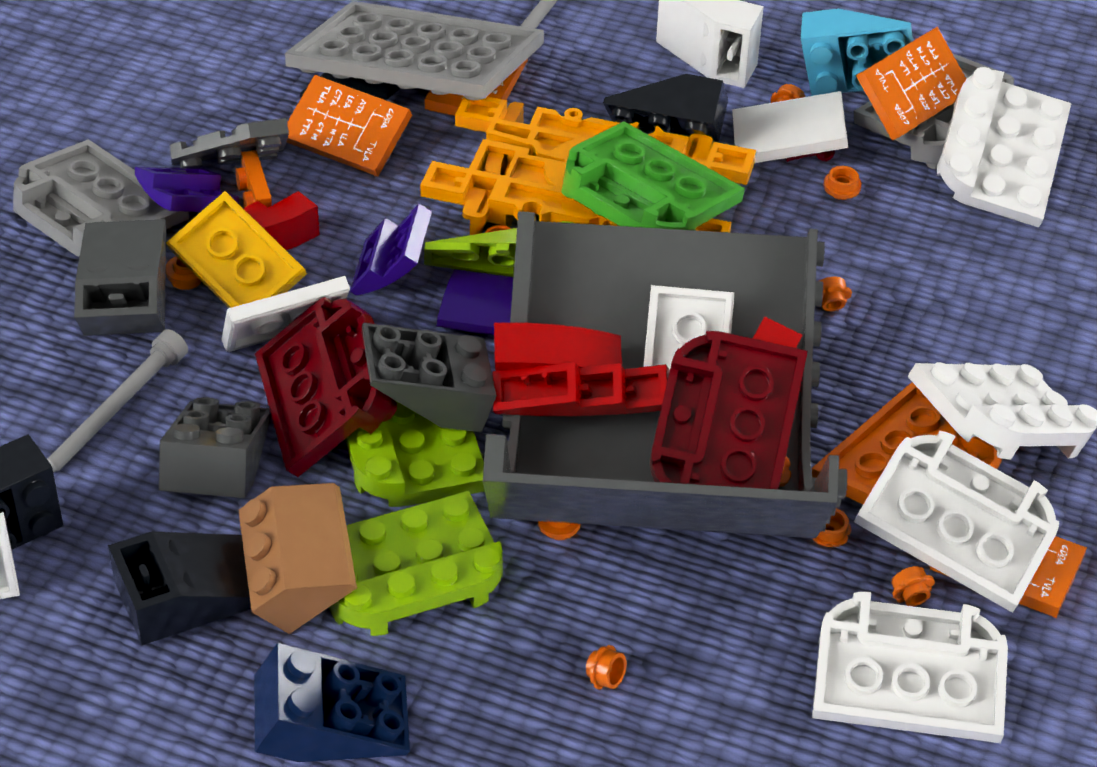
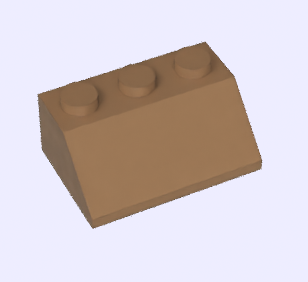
[239,483,357,634]

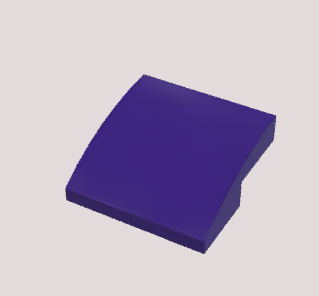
[135,166,239,212]
[350,203,432,296]
[436,269,513,335]

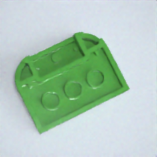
[561,121,745,230]

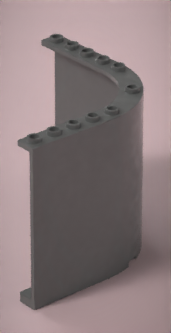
[483,211,847,538]

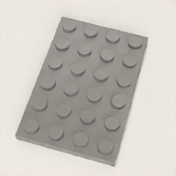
[285,1,544,100]

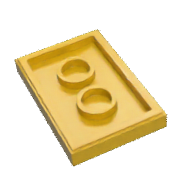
[166,191,307,308]

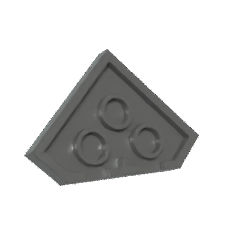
[170,118,289,168]

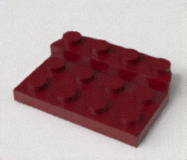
[255,297,397,477]
[650,331,808,490]

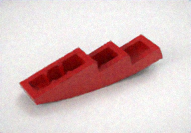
[492,362,670,416]

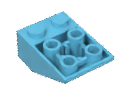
[801,8,913,96]

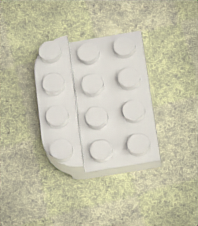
[937,67,1071,227]
[908,362,1097,460]
[854,430,1059,613]
[812,592,1008,743]

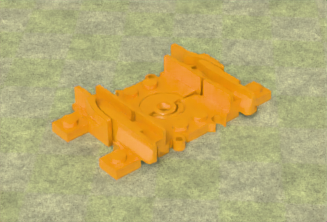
[420,96,756,235]

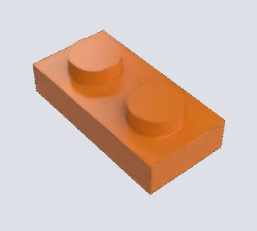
[236,150,272,208]

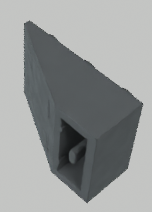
[74,219,166,336]
[362,323,496,432]
[159,397,271,498]

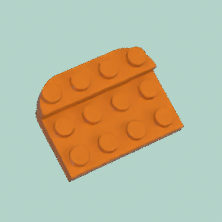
[812,382,1002,504]

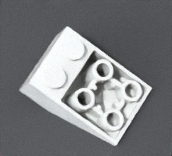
[656,0,764,88]

